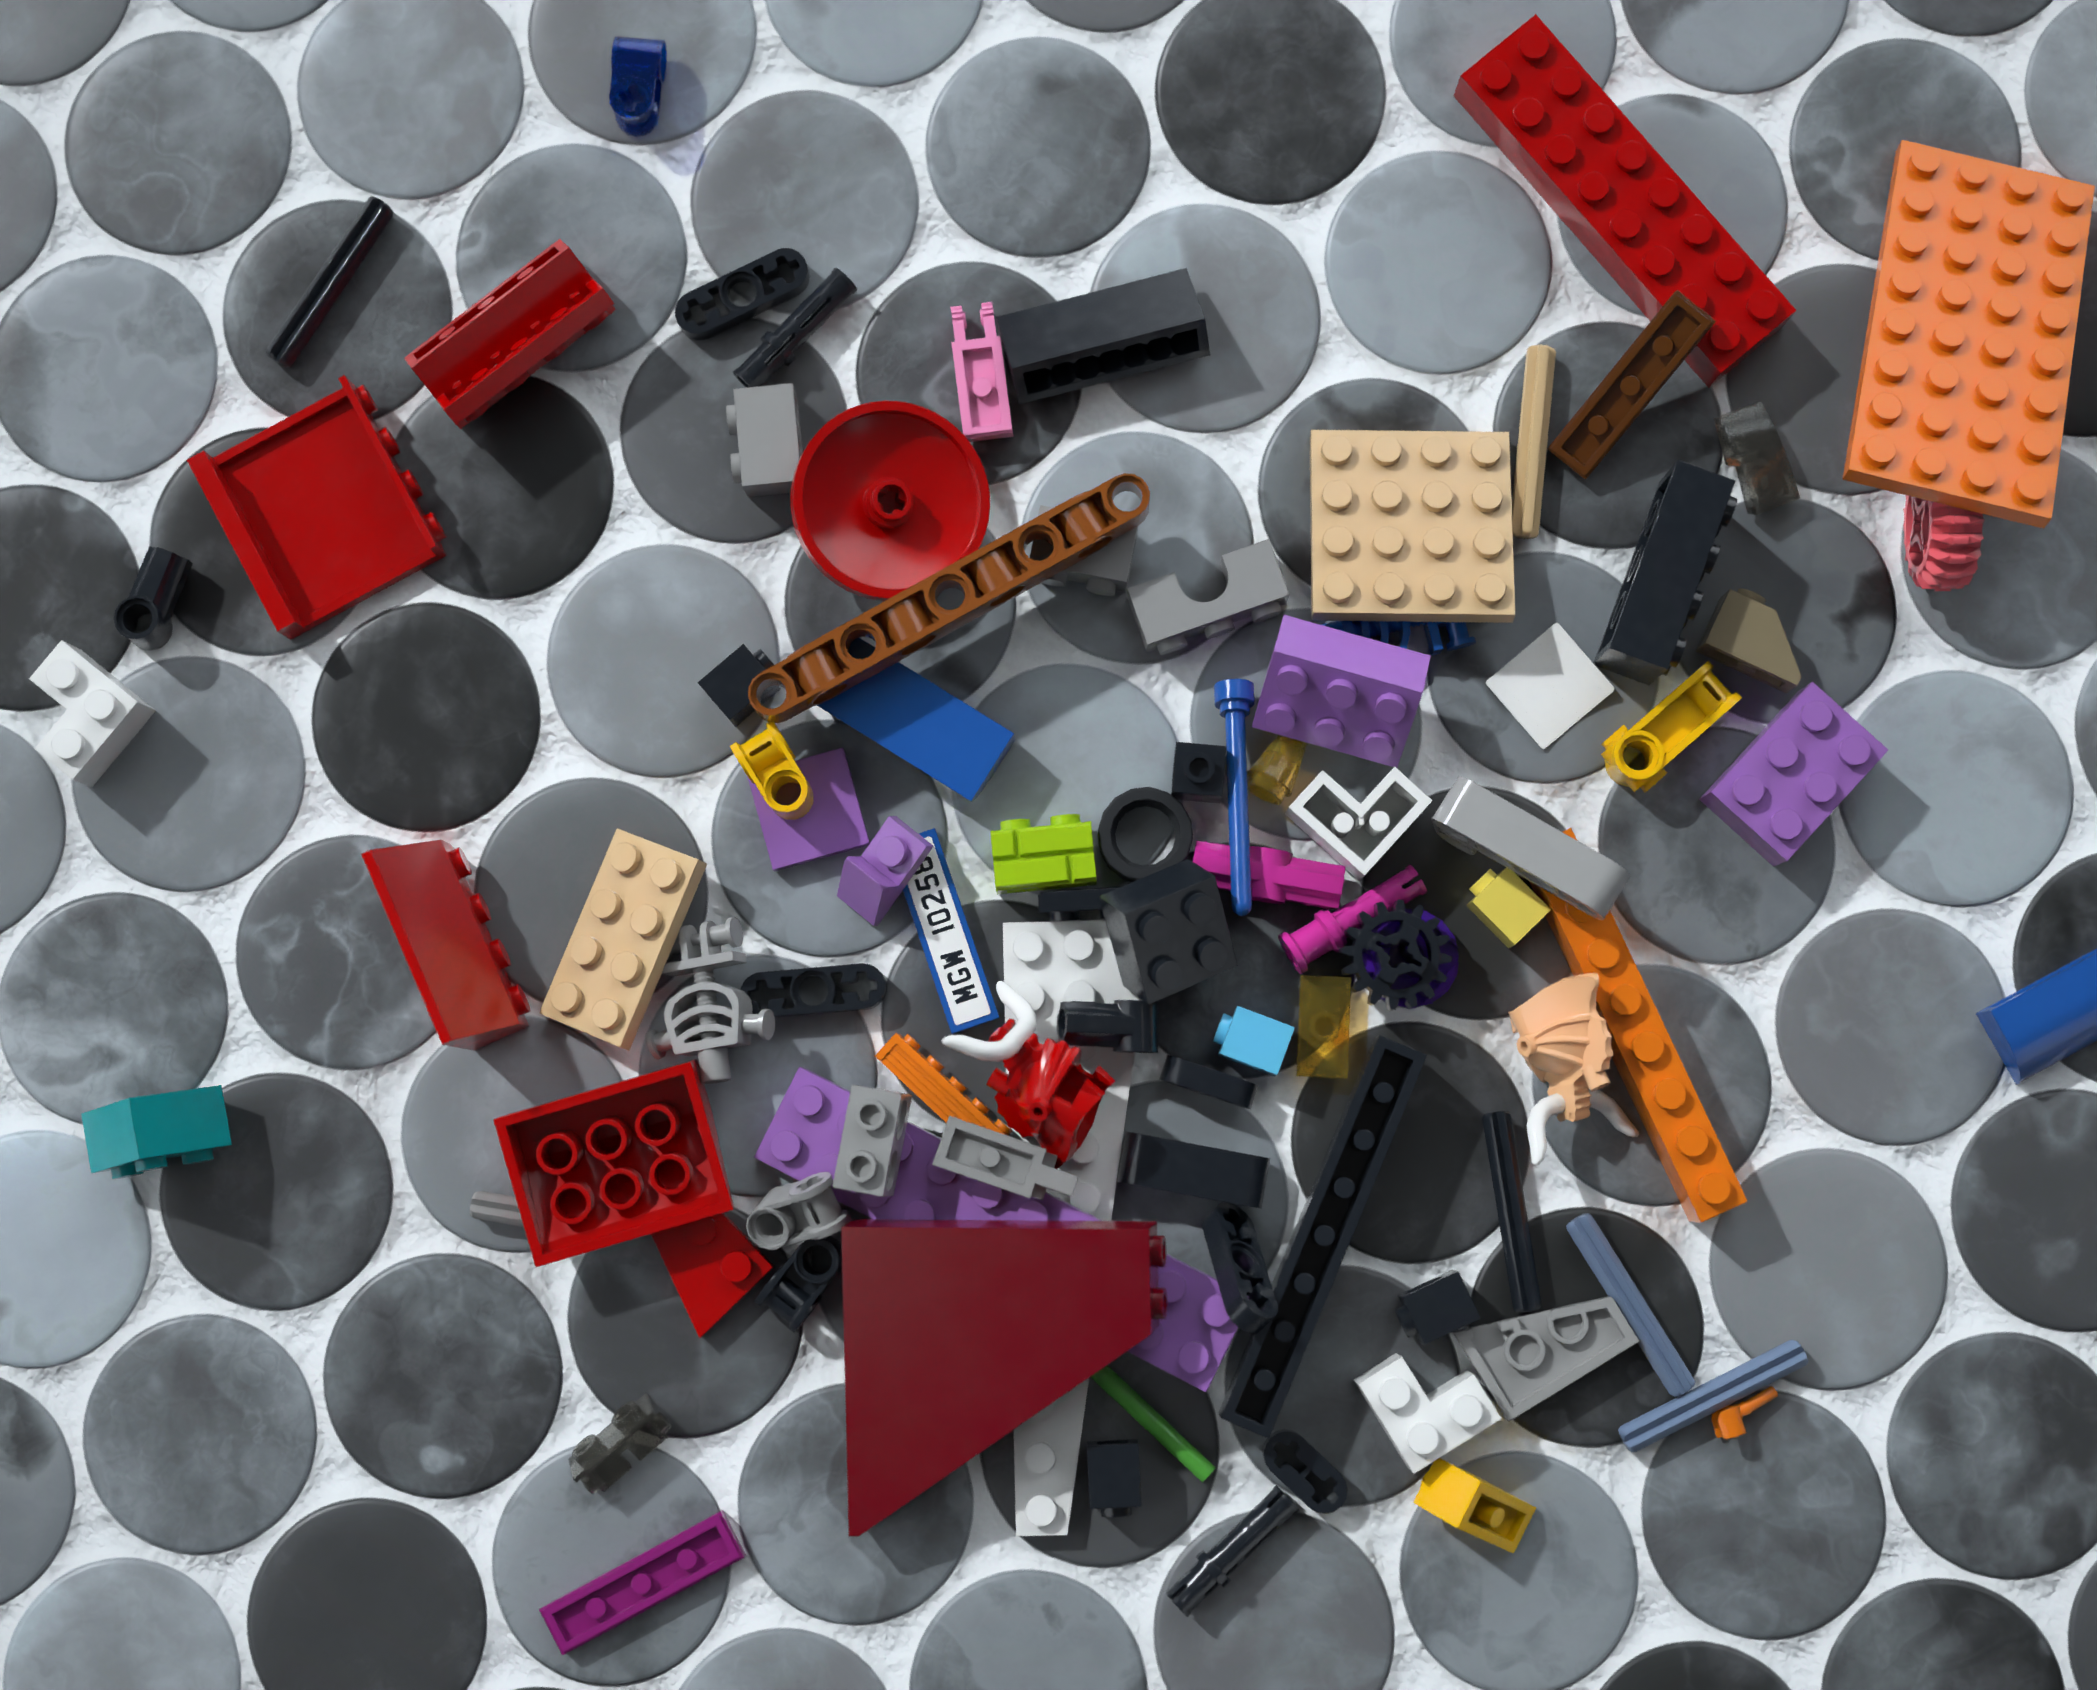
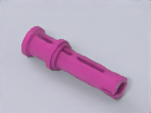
[1278,865,1427,974]

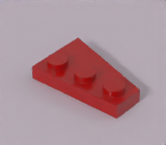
[651,1213,775,1339]

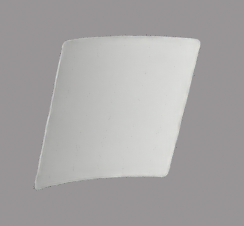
[1486,623,1614,749]

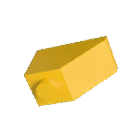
[1413,1458,1536,1554]

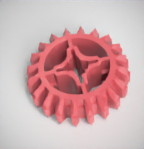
[1903,495,1985,592]

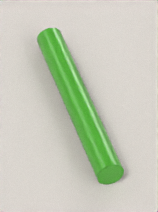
[1091,1365,1216,1482]

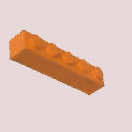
[875,1033,1013,1137]

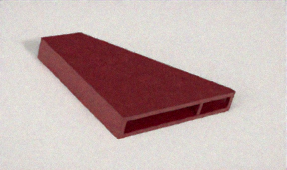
[841,1219,1167,1537]

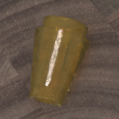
[1247,735,1308,805]

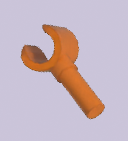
[1711,1386,1778,1439]

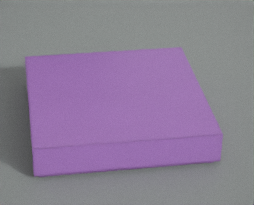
[747,747,870,871]

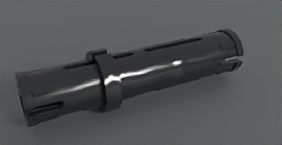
[733,268,857,388]
[1165,1485,1299,1617]

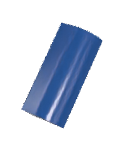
[817,638,1015,802]
[1976,948,2097,1084]

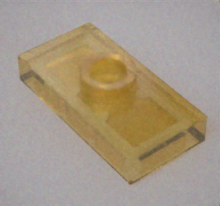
[1296,975,1351,1079]

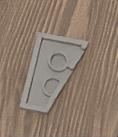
[1452,1296,1639,1422]

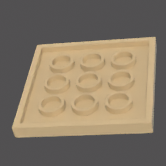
[1310,430,1515,623]

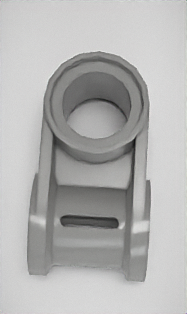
[746,1172,851,1250]

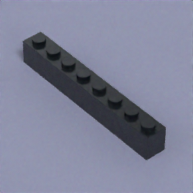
[1218,1035,1427,1439]

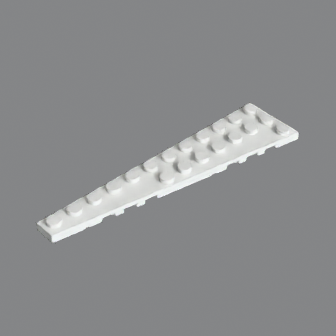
[1003,920,1142,1536]

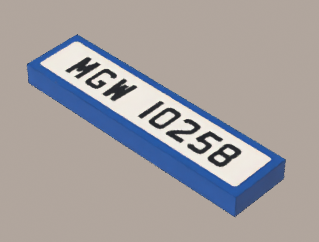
[903,828,1000,1034]

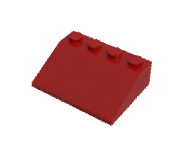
[361,840,531,1051]
[493,1059,734,1267]

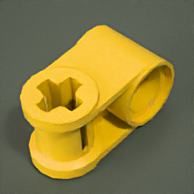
[730,722,814,820]

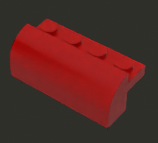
[404,239,616,429]

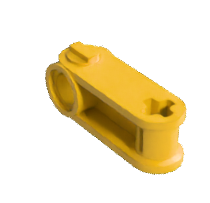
[1601,660,1742,793]

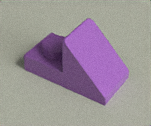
[837,816,934,926]

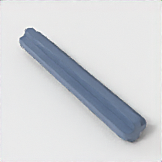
[1566,1213,1695,1397]
[1618,1340,1808,1452]

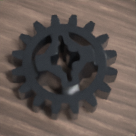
[1339,899,1452,1011]

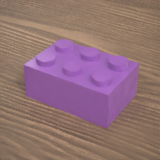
[1252,615,1430,768]
[1699,682,1888,867]

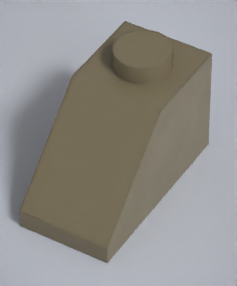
[1696,588,1802,693]

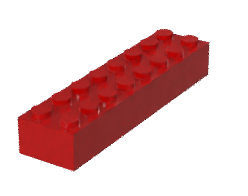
[1454,14,1797,388]

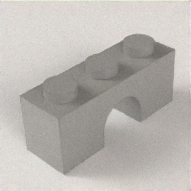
[1127,539,1289,655]

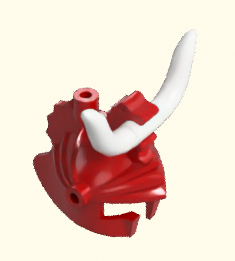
[942,981,1115,1169]

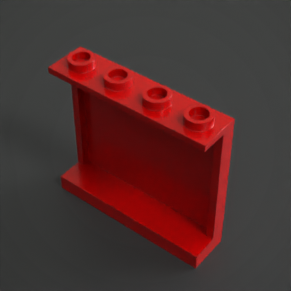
[187,375,447,640]

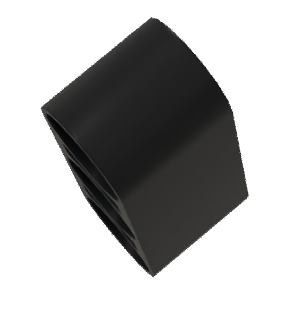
[1117,1131,1270,1209]

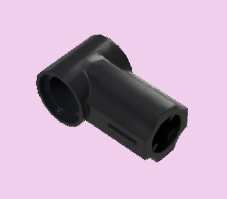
[114,546,193,650]
[1057,1000,1159,1053]

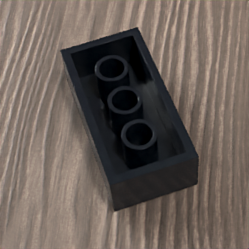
[1594,460,1738,685]

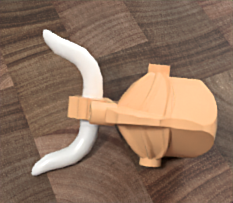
[1508,973,1639,1166]

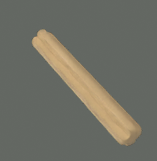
[1512,345,1556,539]

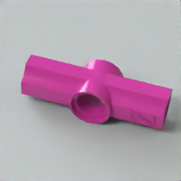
[1193,841,1346,910]

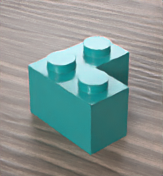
[81,1085,232,1179]

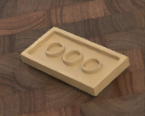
[539,828,707,1050]

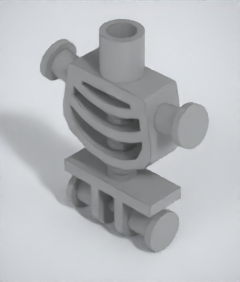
[646,917,775,1084]

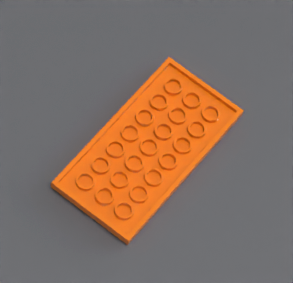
[1842,140,2095,529]

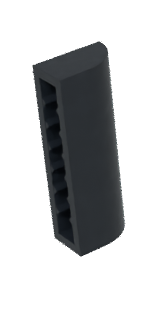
[996,268,1210,405]

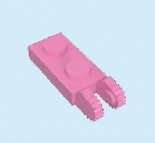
[951,302,1013,442]

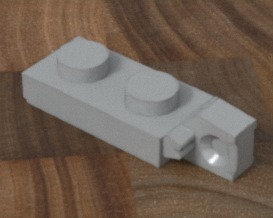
[932,1116,1079,1200]

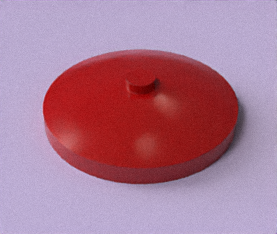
[790,401,990,601]

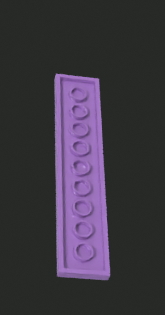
[754,1067,1249,1392]

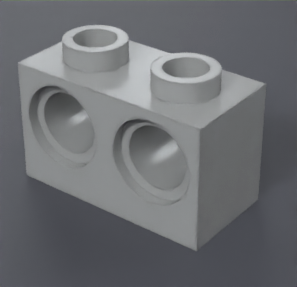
[832,1085,912,1197]

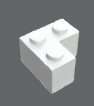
[29,640,156,787]
[1285,767,1433,881]
[1353,1353,1501,1474]

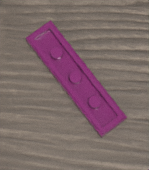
[539,1510,746,1656]

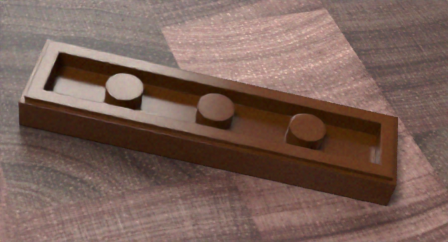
[1547,290,1716,480]

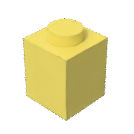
[1466,868,1551,948]

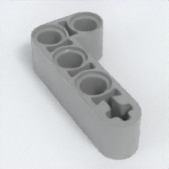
[1431,776,1631,920]

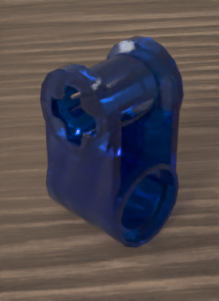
[609,36,667,137]

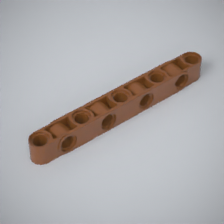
[748,473,1150,723]

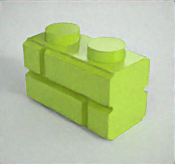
[990,814,1097,895]

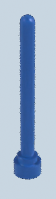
[1214,679,1255,916]

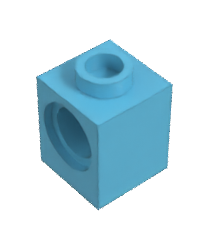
[1213,1006,1295,1077]

